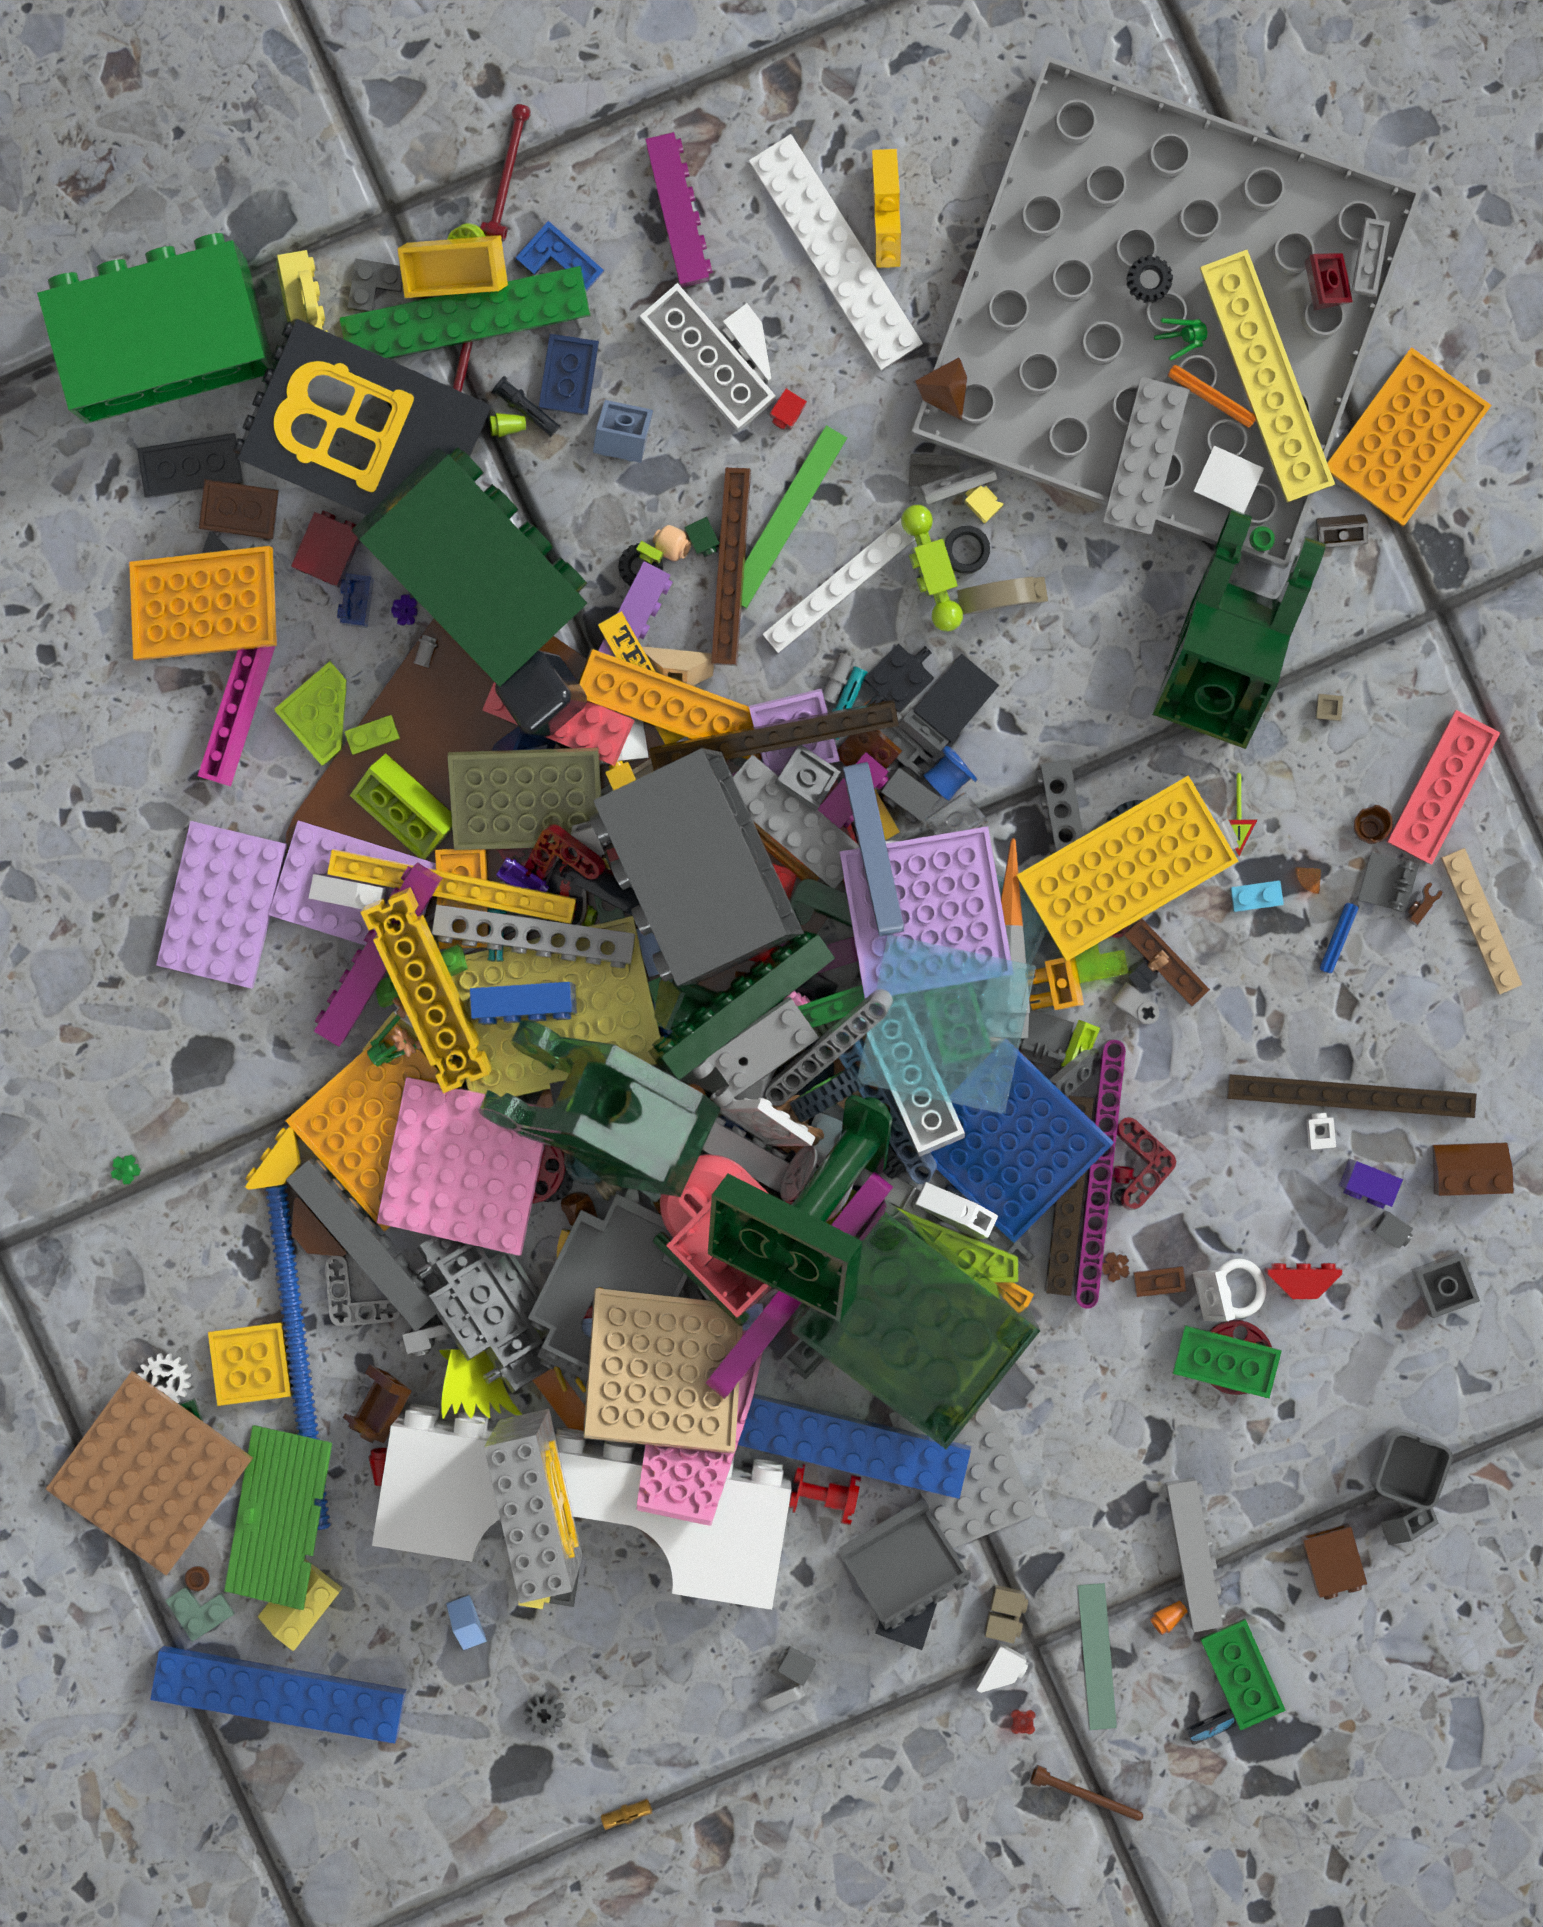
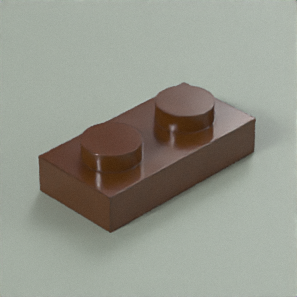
[1133,1266,1186,1297]

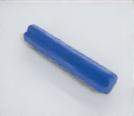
[1320,903,1358,973]

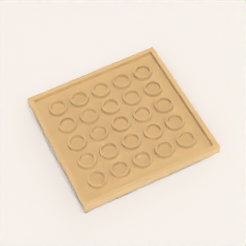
[583,1288,743,1454]

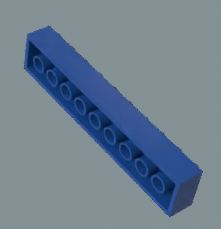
[738,1394,971,1499]
[150,1646,406,1744]

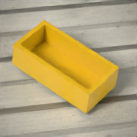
[397,235,508,298]

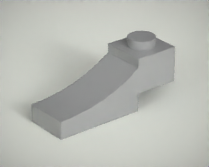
[854,1169,928,1218]

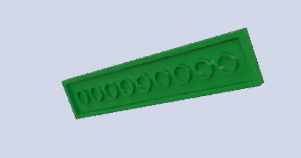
[340,266,591,359]

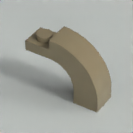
[957,577,1048,615]

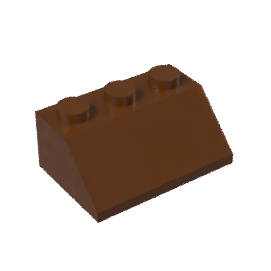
[1432,1142,1514,1196]

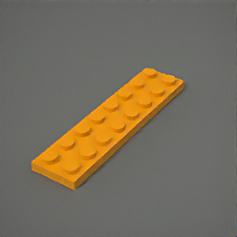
[578,648,762,761]

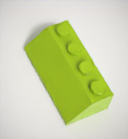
[350,753,453,860]

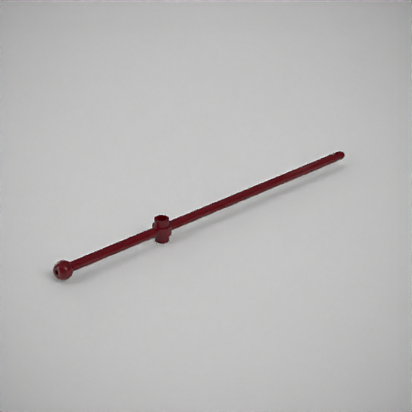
[452,104,531,392]

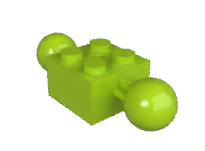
[901,505,963,632]

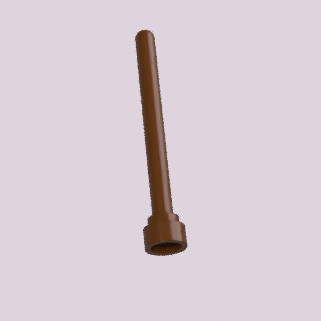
[1030,1765,1144,1821]

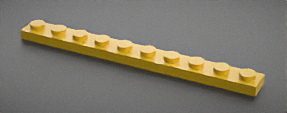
[327,849,577,924]

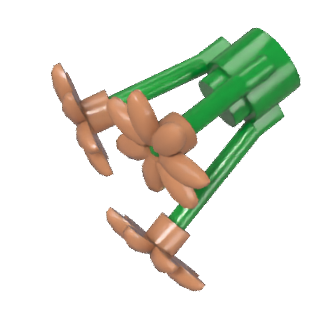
[367,997,423,1067]

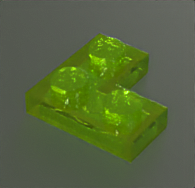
[1075,944,1129,983]

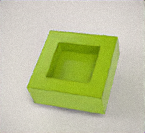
[636,541,664,565]

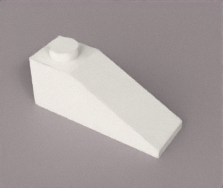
[309,874,387,909]

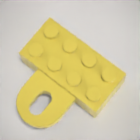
[276,250,328,332]

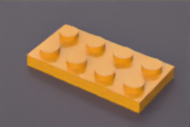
[435,849,489,950]

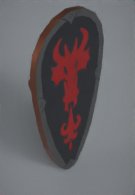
[543,847,588,926]

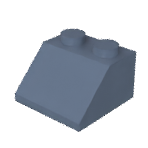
[593,400,653,463]

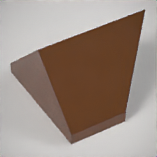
[915,357,967,420]

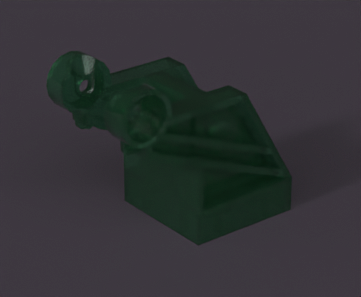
[478,1020,721,1197]

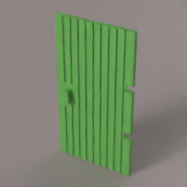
[224,1425,332,1610]

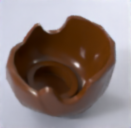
[1354,805,1392,844]

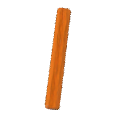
[1168,365,1256,428]

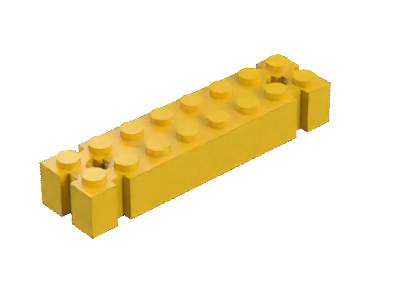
[361,887,492,1093]

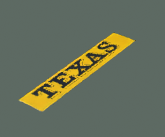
[598,611,690,744]

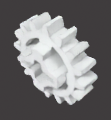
[138,1353,191,1403]

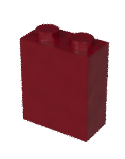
[291,510,360,588]

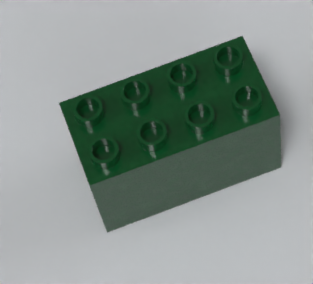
[351,447,588,687]

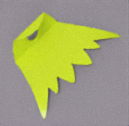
[439,1349,523,1419]

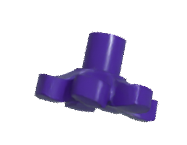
[391,594,418,626]

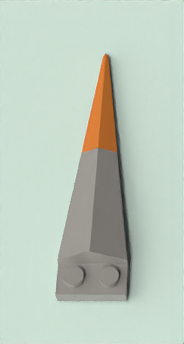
[979,838,1030,1038]

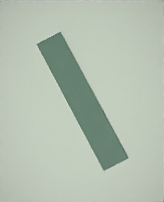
[1078,1583,1117,1730]

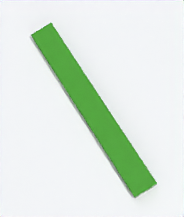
[742,425,847,609]

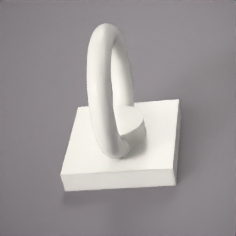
[1192,1259,1266,1321]

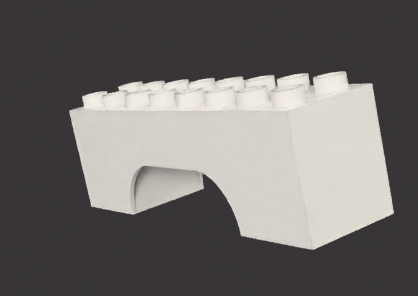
[372,1404,791,1610]

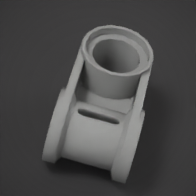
[1112,982,1159,1025]

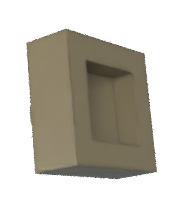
[1315,694,1343,721]

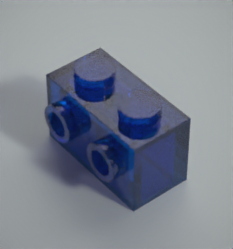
[337,573,374,628]

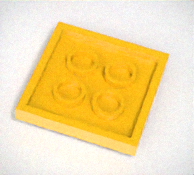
[208,1322,292,1406]

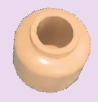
[653,525,691,561]

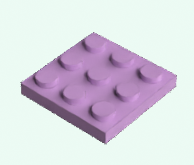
[749,688,840,776]

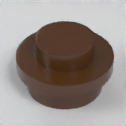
[185,1566,210,1591]

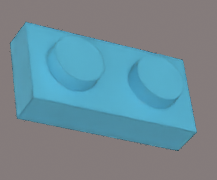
[1230,881,1284,912]

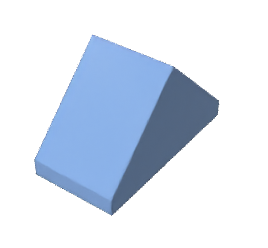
[446,1595,487,1650]

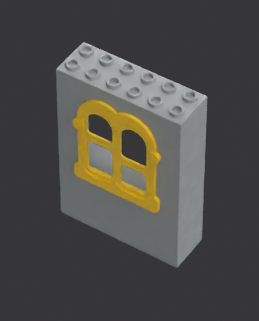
[484,1409,583,1603]

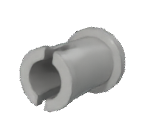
[413,635,438,668]

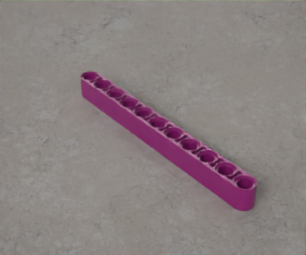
[1074,1039,1126,1309]
[705,1172,893,1399]

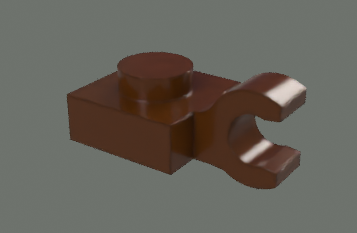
[1406,882,1443,925]

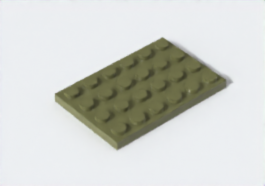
[448,748,601,850]

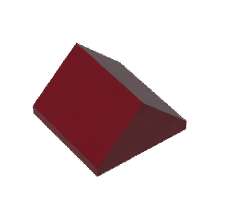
[1304,253,1353,311]

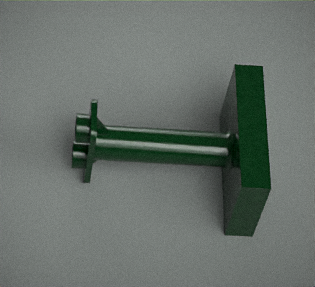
[708,1095,892,1322]

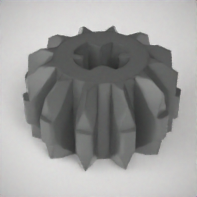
[523,1692,566,1736]

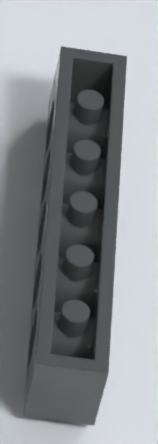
[1036,759,1084,855]

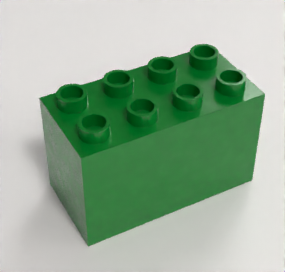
[37,233,274,424]

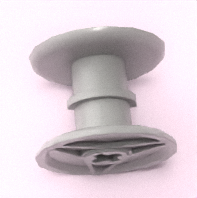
[781,1145,853,1221]

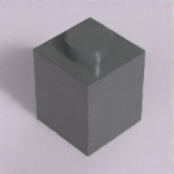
[1371,1210,1413,1249]
[776,1646,816,1686]

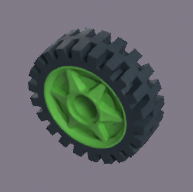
[789,1066,864,1123]

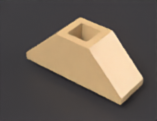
[641,646,714,686]

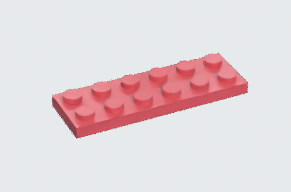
[482,682,635,766]
[1387,710,1500,865]

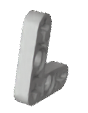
[325,1256,401,1326]

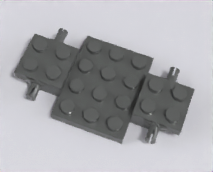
[415,1236,550,1393]

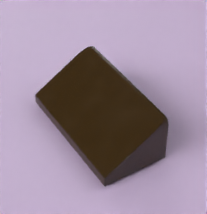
[1316,514,1368,548]

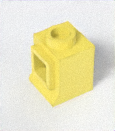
[964,485,1004,524]

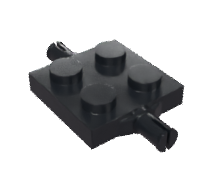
[864,643,934,714]

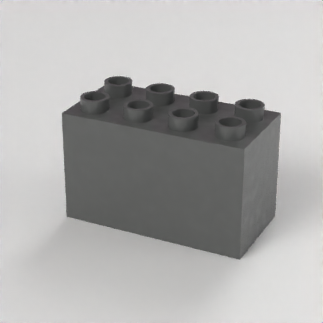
[590,748,804,986]

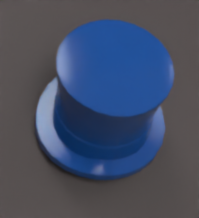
[924,746,978,801]

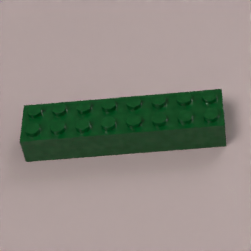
[648,931,835,1081]

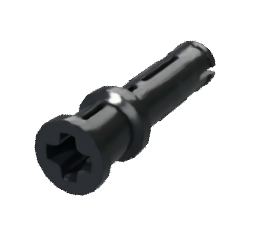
[491,376,561,438]

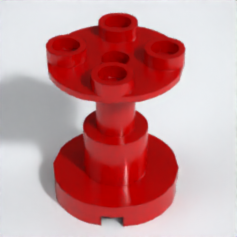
[789,1464,861,1526]

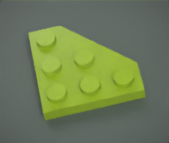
[274,661,347,766]

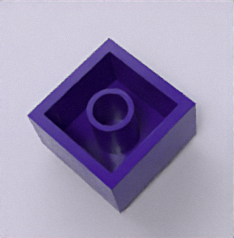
[1339,1158,1403,1209]

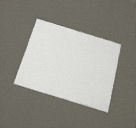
[1194,446,1264,513]

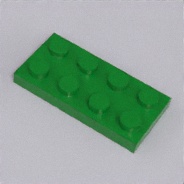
[1172,1325,1282,1399]
[1200,1618,1286,1730]

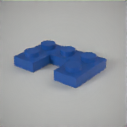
[516,221,604,292]

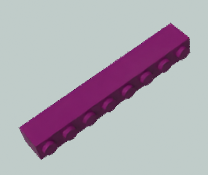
[314,862,443,1047]

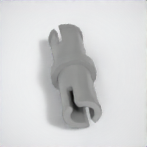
[823,653,855,704]

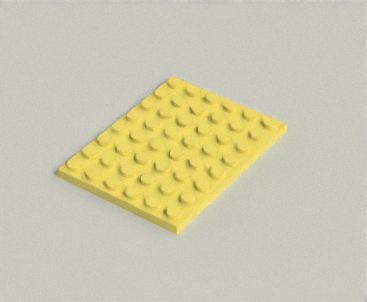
[452,916,661,1099]

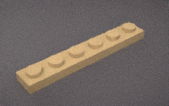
[1441,848,1522,994]

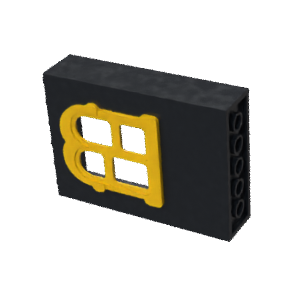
[232,318,492,515]

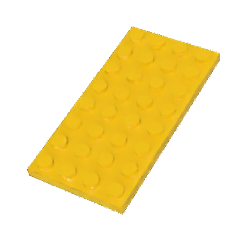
[1016,775,1239,961]

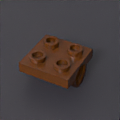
[837,730,902,769]

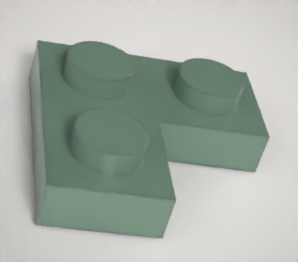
[165,1586,235,1642]

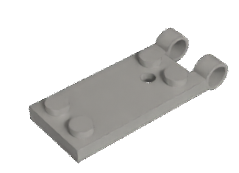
[692,997,819,1108]

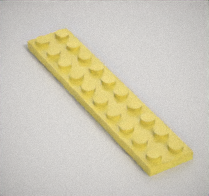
[1199,250,1335,503]

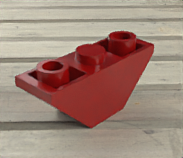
[1265,1263,1342,1299]

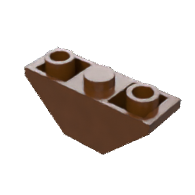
[292,1196,348,1256]

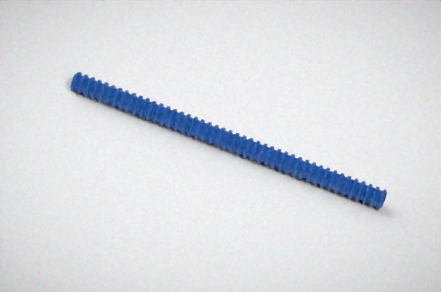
[265,1184,331,1530]

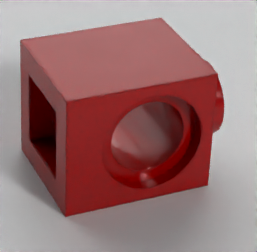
[770,388,807,430]

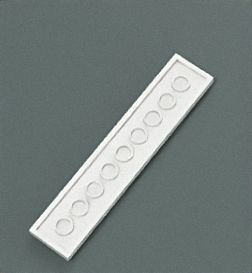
[749,134,923,371]

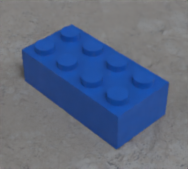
[470,982,577,1025]

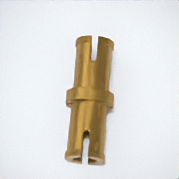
[601,1798,653,1830]

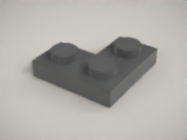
[347,258,403,312]

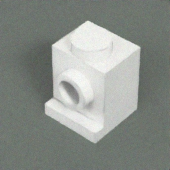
[1306,1113,1336,1150]

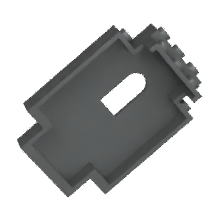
[528,1194,688,1386]

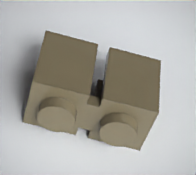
[984,1585,1028,1644]

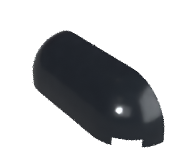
[559,864,640,916]

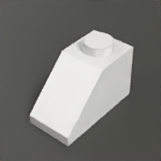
[975,1643,1028,1693]

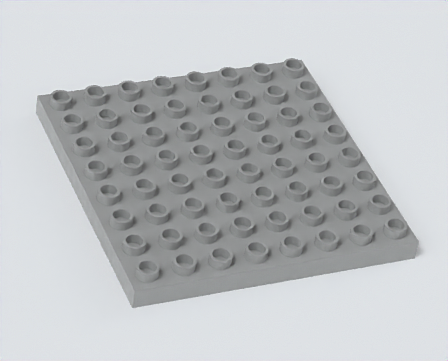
[911,56,1423,570]

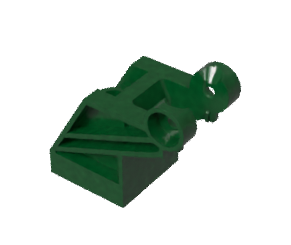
[1152,509,1326,749]

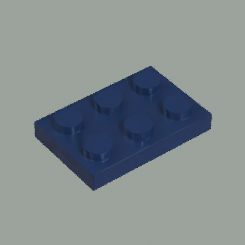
[539,334,599,416]

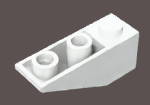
[723,303,771,384]
[915,1182,998,1240]

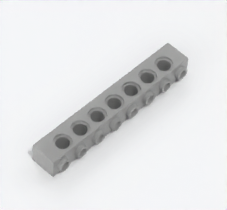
[432,905,635,968]

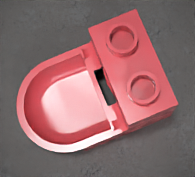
[660,1154,794,1318]

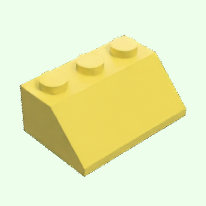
[258,1559,342,1651]

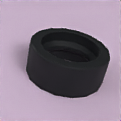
[944,525,990,574]

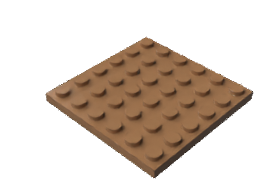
[46,1371,253,1576]

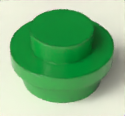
[1249,526,1275,552]

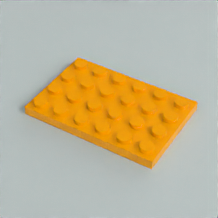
[1327,347,1492,527]
[129,546,277,661]

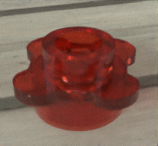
[1011,1709,1036,1735]

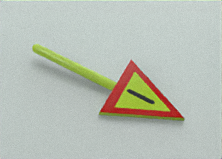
[1229,773,1258,856]

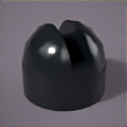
[1110,1186,1131,1207]

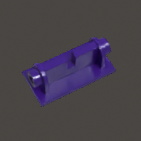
[495,858,549,892]

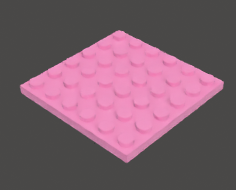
[377,1077,552,1256]

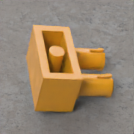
[1027,957,1084,1011]

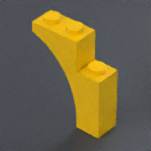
[872,149,901,268]

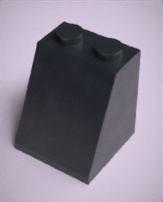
[874,1601,937,1650]

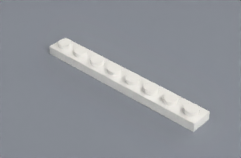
[762,519,915,654]

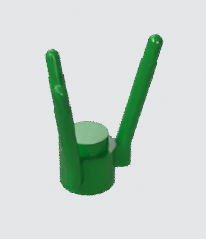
[1154,318,1208,361]

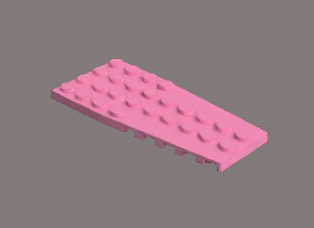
[636,1330,763,1526]

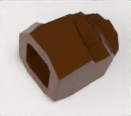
[561,1192,598,1226]

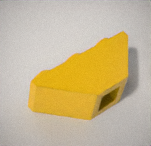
[245,1127,301,1190]

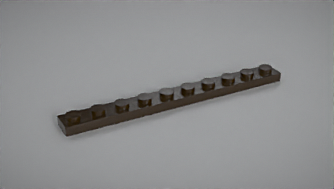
[649,700,899,771]
[1227,1074,1477,1118]

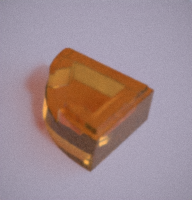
[1295,867,1321,894]

